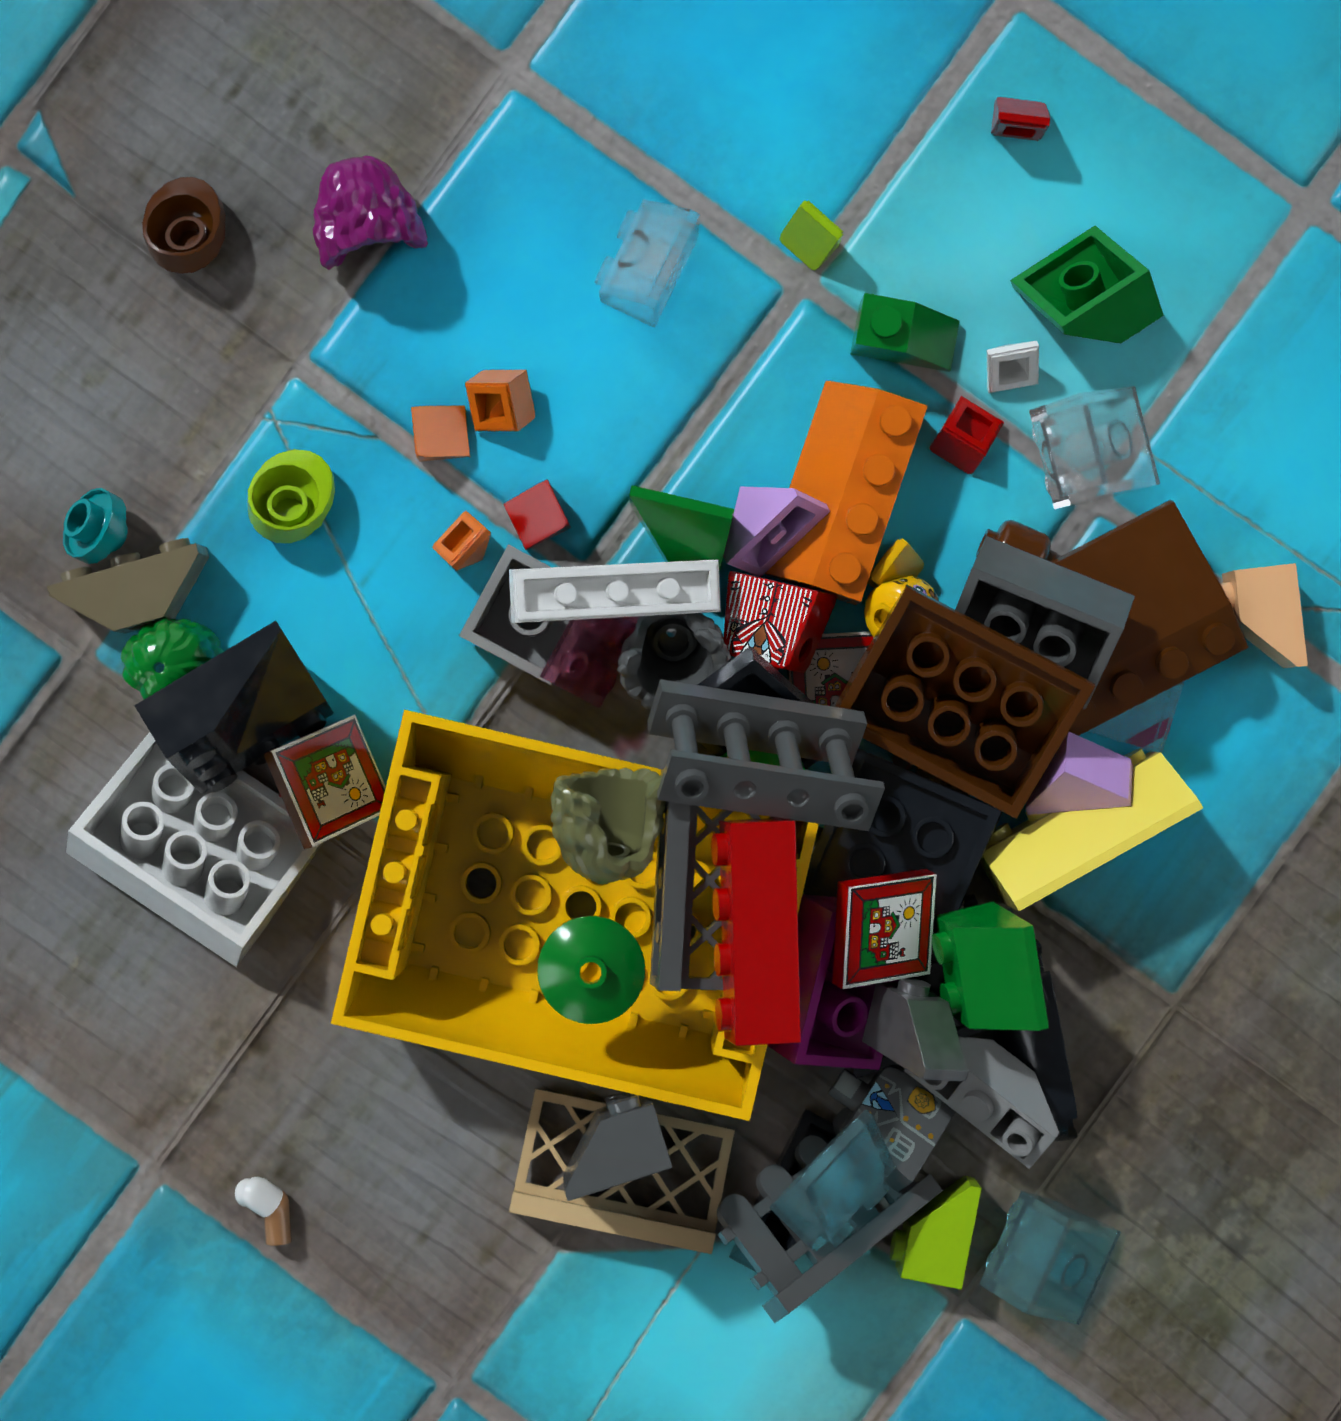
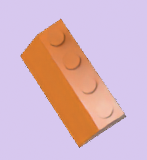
[765,380,928,605]

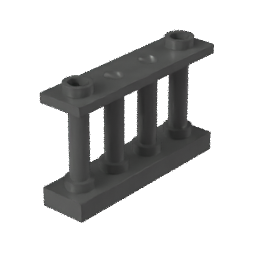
[647,679,885,831]

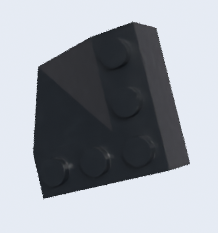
[134,621,334,794]

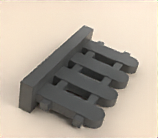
[717,1107,943,1323]

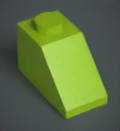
[890,1176,982,1290]

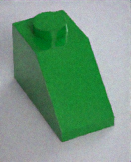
[850,293,960,372]

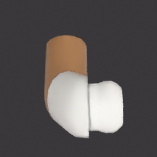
[235,1177,292,1246]

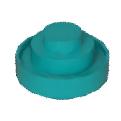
[63,488,128,564]

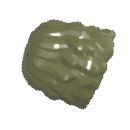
[550,768,666,884]

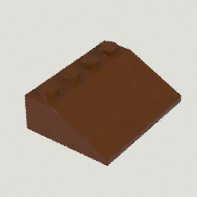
[1051,500,1249,736]
[835,585,1096,819]

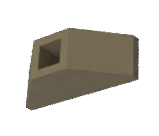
[47,538,209,634]

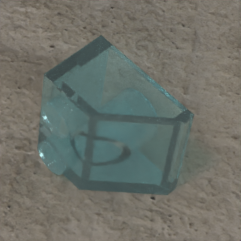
[769,1109,896,1253]
[979,1190,1121,1325]

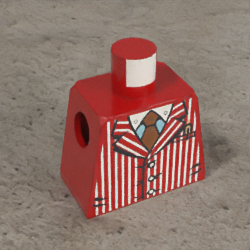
[723,571,837,673]

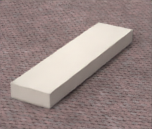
[509,560,721,623]

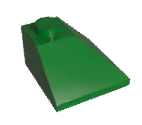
[1010,226,1164,344]
[629,485,734,572]

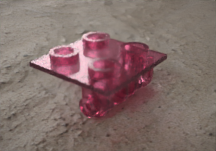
[540,616,640,708]

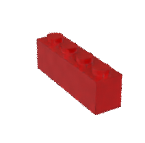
[711,818,801,1046]

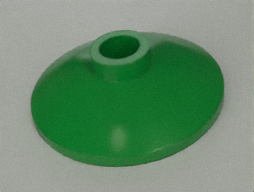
[537,916,645,1024]

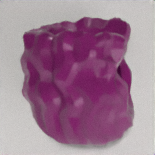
[313,155,428,270]

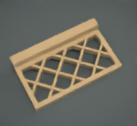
[509,1089,735,1254]

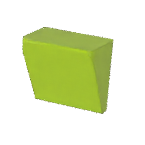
[779,200,843,271]

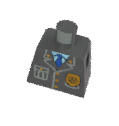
[827,1066,956,1192]

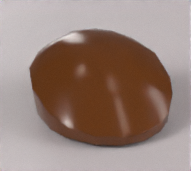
[142,177,226,274]

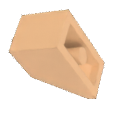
[1220,563,1308,668]

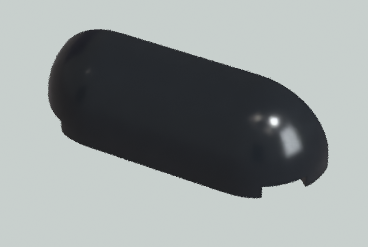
[992,939,1078,1141]

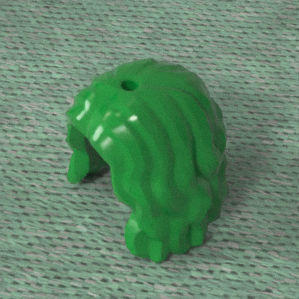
[121,618,224,699]

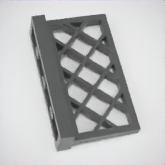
[650,768,790,991]

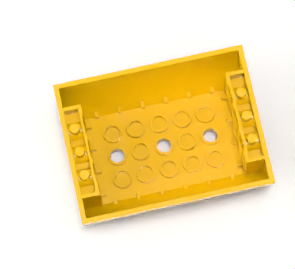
[331,709,819,1121]

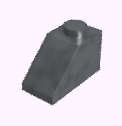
[862,977,968,1081]

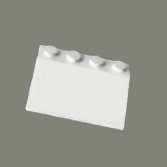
[66,732,323,967]

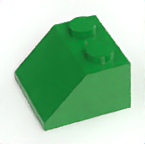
[932,902,1049,1031]

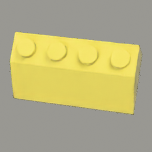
[980,748,1203,911]

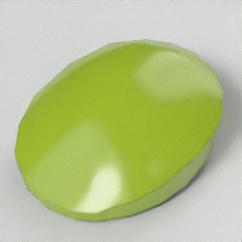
[247,449,335,543]

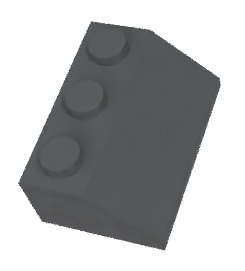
[955,536,1135,709]
[563,1092,673,1201]

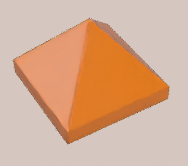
[432,511,491,571]

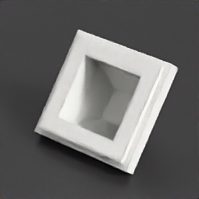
[987,341,1039,393]

